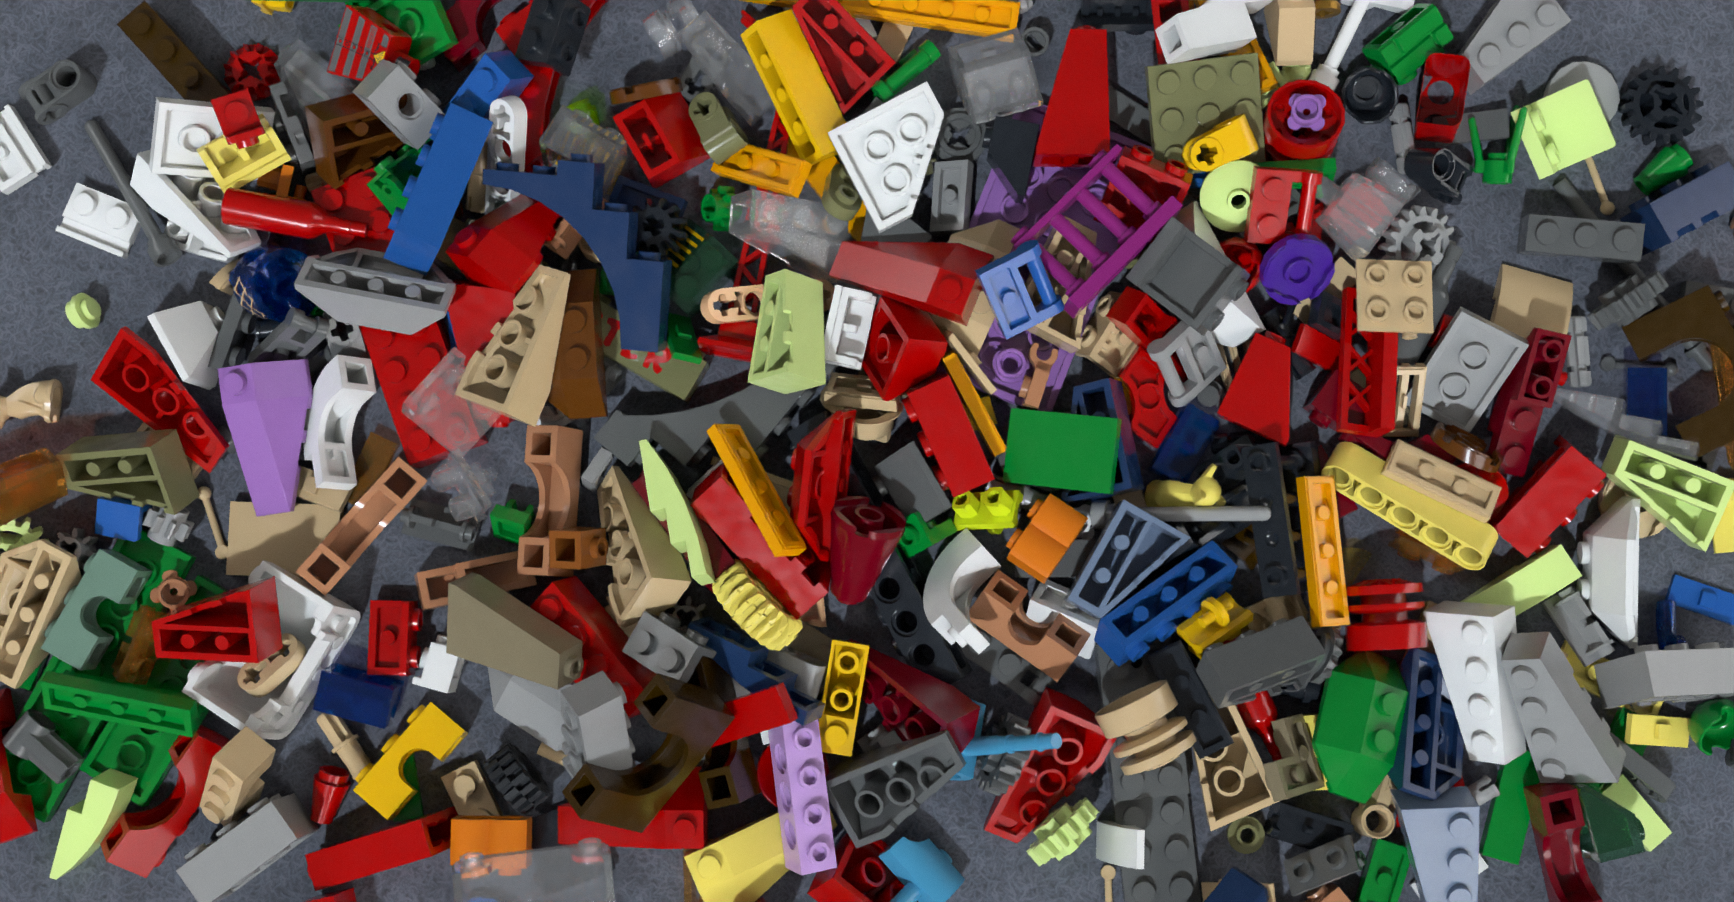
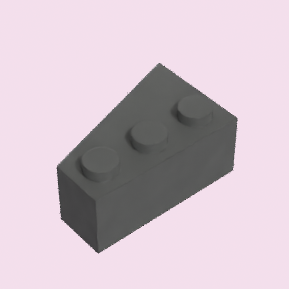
[1196,615,1326,709]

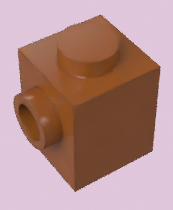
[549,527,608,569]

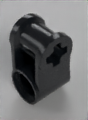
[1404,148,1474,205]

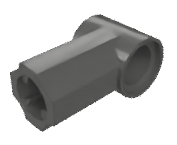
[2,709,84,784]

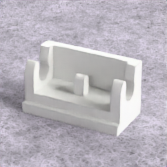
[824,285,877,370]

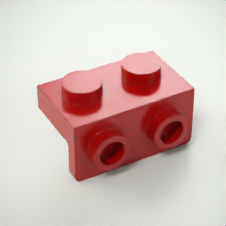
[367,600,423,676]

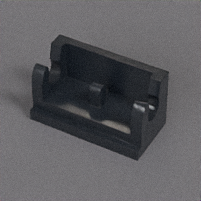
[1264,801,1354,850]

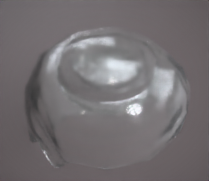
[1364,157,1421,208]

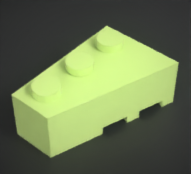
[748,269,826,394]

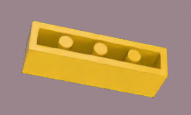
[740,9,847,165]

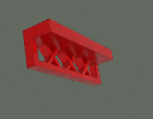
[1336,287,1398,438]

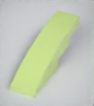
[639,439,716,586]

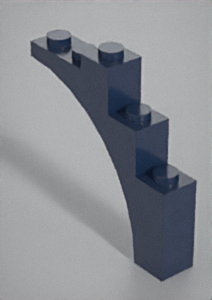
[482,153,672,353]

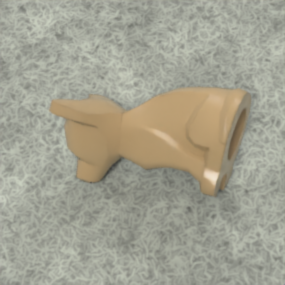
[0,379,63,430]

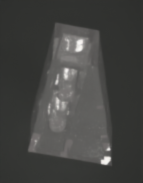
[729,189,849,284]

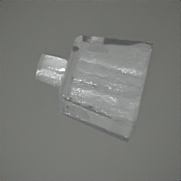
[1315,173,1408,262]

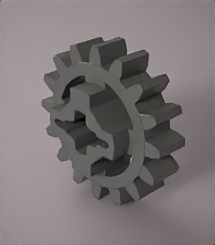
[1587,270,1669,331]
[976,712,1031,796]

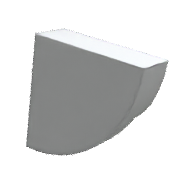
[581,447,613,492]

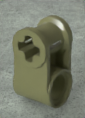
[688,92,749,165]

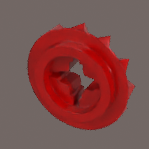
[223,43,283,101]

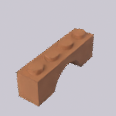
[517,425,583,577]
[295,456,427,596]

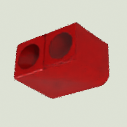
[1414,53,1471,143]

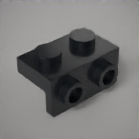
[515,0,591,76]
[1080,0,1154,35]

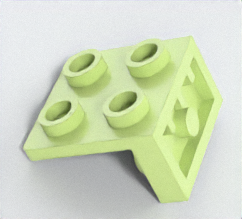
[1510,79,1616,180]

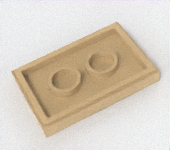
[226,501,344,577]

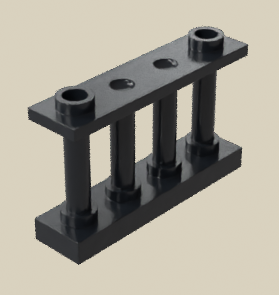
[1241,441,1322,598]

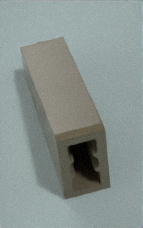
[446,572,583,690]

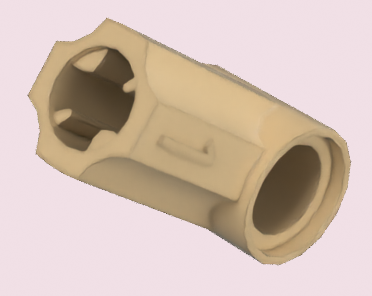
[1351,775,1397,839]

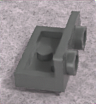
[622,611,717,683]

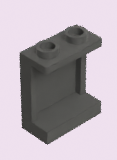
[1125,216,1251,336]

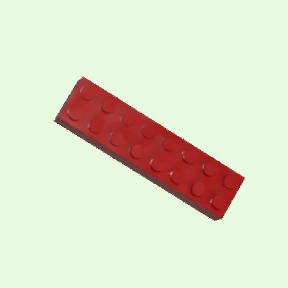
[311,167,488,469]

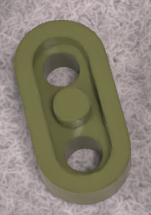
[822,164,862,221]

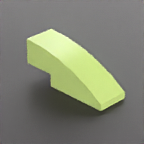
[1460,544,1582,616]
[49,768,138,880]

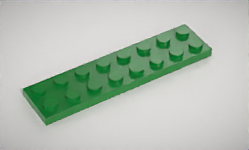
[5,528,197,822]

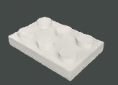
[149,97,275,181]

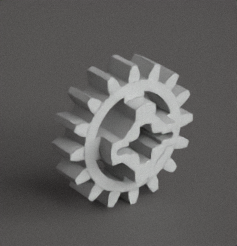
[1378,205,1456,275]

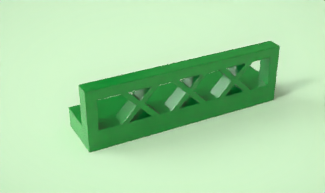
[40,670,209,738]

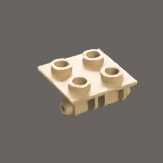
[1356,259,1434,340]

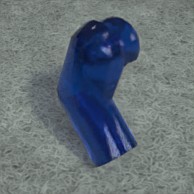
[1656,600,1687,650]

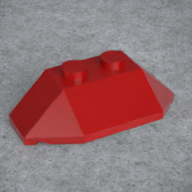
[787,408,856,562]

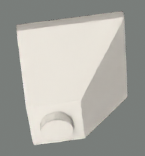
[147,301,225,390]

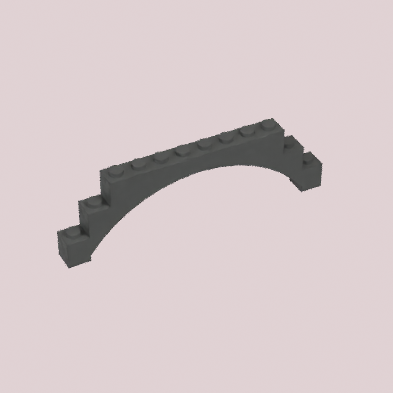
[594,97,932,468]

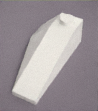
[130,149,261,258]

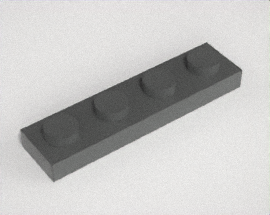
[208,230,282,370]

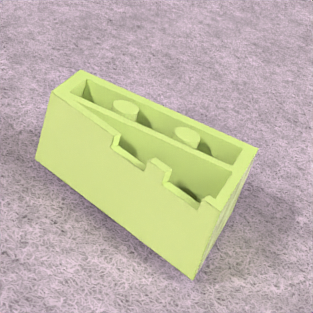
[1601,437,1734,552]

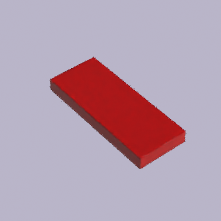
[1291,324,1353,372]

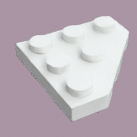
[828,81,944,233]

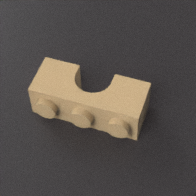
[199,726,276,826]

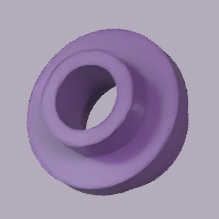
[992,346,1029,383]

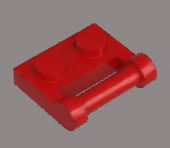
[1244,166,1323,244]

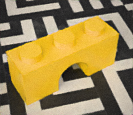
[353,702,468,820]

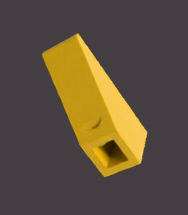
[819,639,870,757]

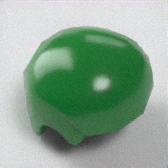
[1688,699,1734,756]

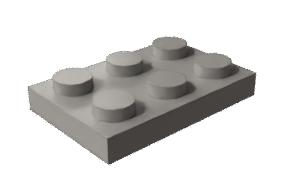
[1407,306,1529,432]

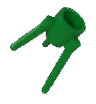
[1468,105,1528,185]

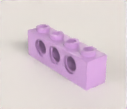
[768,719,837,875]

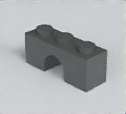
[1517,214,1645,264]

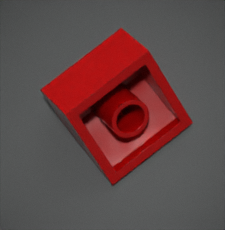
[862,296,948,401]

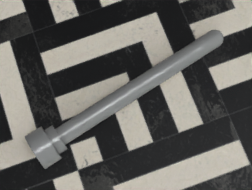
[1090,500,1271,529]

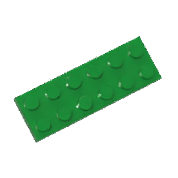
[79,575,229,807]

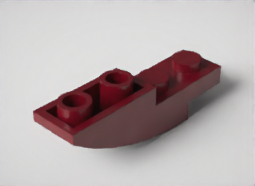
[1487,327,1572,477]

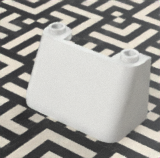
[182,560,361,740]

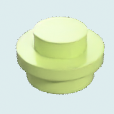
[65,293,101,329]

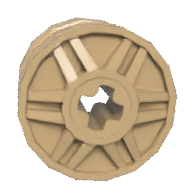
[1095,680,1196,775]

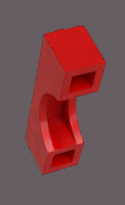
[100,725,230,878]

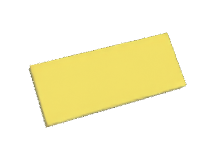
[1624,713,1689,748]

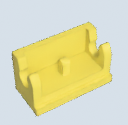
[196,114,291,194]

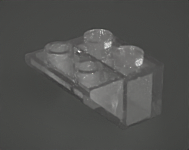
[948,28,1043,125]

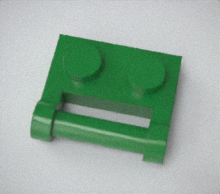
[868,39,941,103]

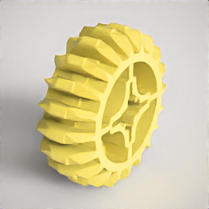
[712,559,803,651]

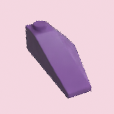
[218,359,313,516]

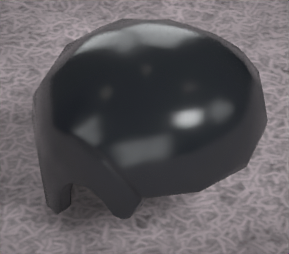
[1341,65,1398,124]

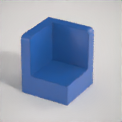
[95,496,153,542]

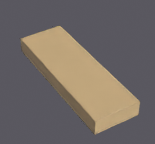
[1381,439,1502,523]

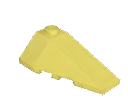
[684,807,837,902]

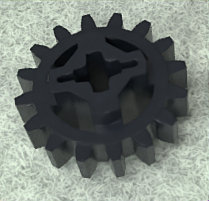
[1618,66,1704,148]

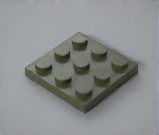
[1145,53,1266,174]

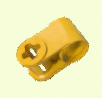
[1182,113,1259,172]

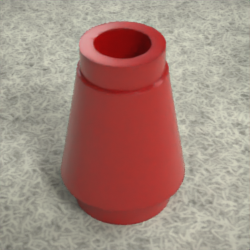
[310,765,351,824]

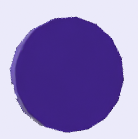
[1259,233,1335,305]

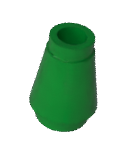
[1633,143,1693,196]

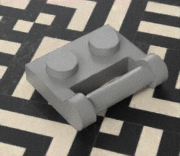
[1147,320,1226,407]

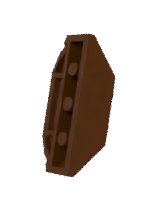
[547,269,608,419]

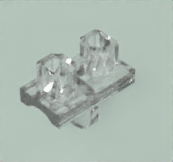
[431,449,498,523]

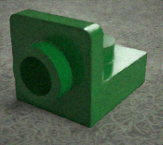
[899,511,957,558]

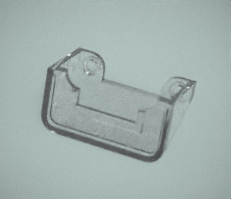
[452,838,615,902]

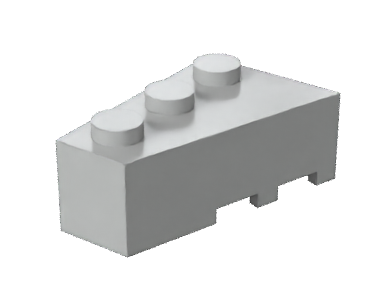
[1594,642,1734,709]

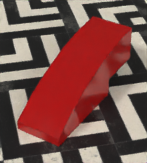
[1106,286,1188,383]

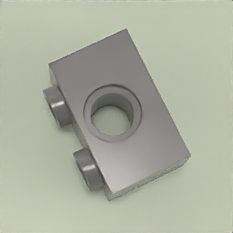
[352,59,445,150]

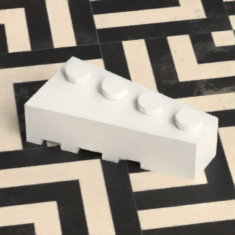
[1423,601,1526,765]

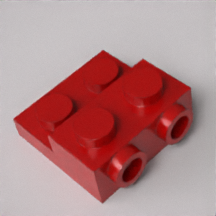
[1093,145,1193,244]

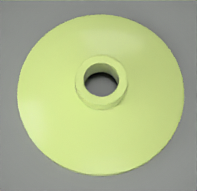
[1199,160,1259,232]

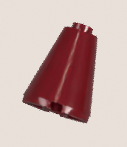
[830,496,906,605]

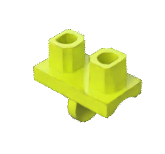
[952,487,1023,535]

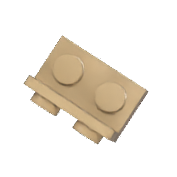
[1075,291,1137,379]

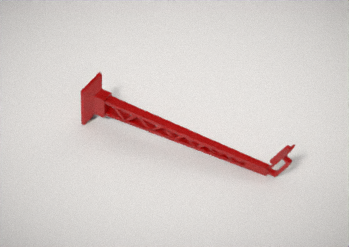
[697,10,790,363]

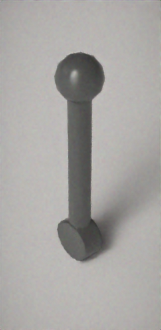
[1599,357,1678,377]

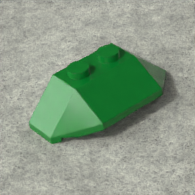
[1312,651,1408,804]

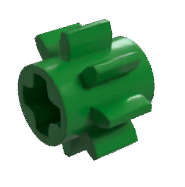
[701,185,746,232]

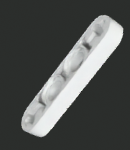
[485,95,527,215]

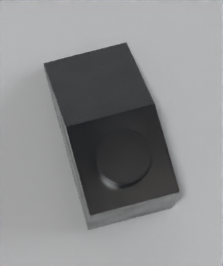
[982,116,1039,204]

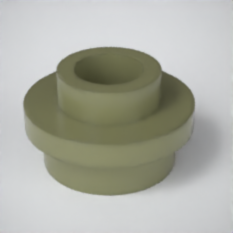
[1227,816,1265,854]

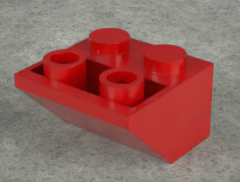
[613,92,711,189]

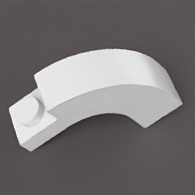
[303,354,376,490]
[923,528,1001,654]

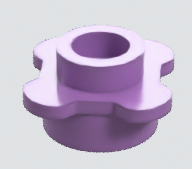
[1287,93,1326,131]

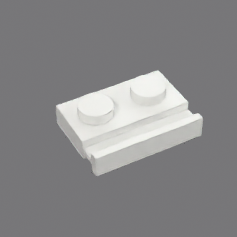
[0,104,52,195]
[56,183,141,260]

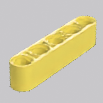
[1321,441,1498,570]

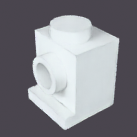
[412,634,465,694]

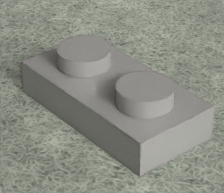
[930,159,974,236]

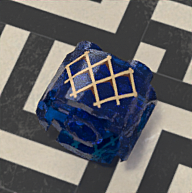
[229,245,316,322]

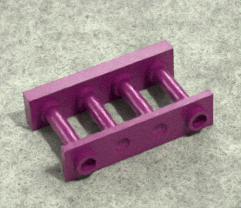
[1010,144,1183,319]

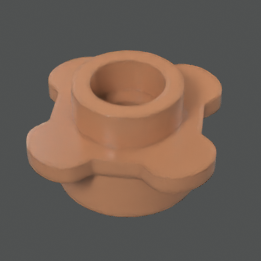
[150,570,197,611]

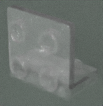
[402,347,502,459]

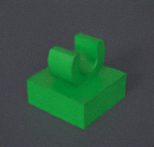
[490,499,535,545]

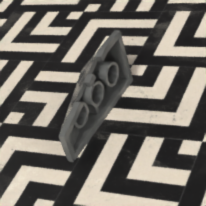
[826,730,966,849]

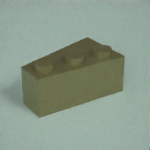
[55,429,200,515]

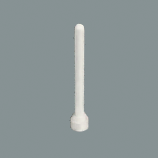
[1308,0,1371,91]

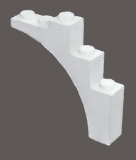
[1155,0,1274,64]

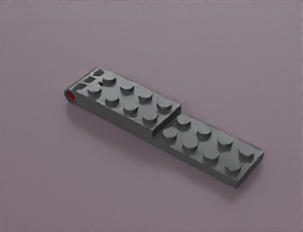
[1094,636,1201,902]

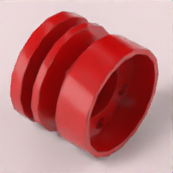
[1263,80,1345,162]
[1345,578,1428,651]

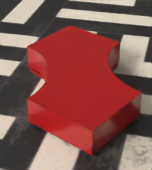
[1116,346,1178,449]

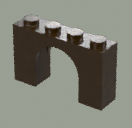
[1622,285,1734,460]
[562,673,735,833]

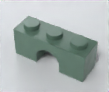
[41,549,153,670]

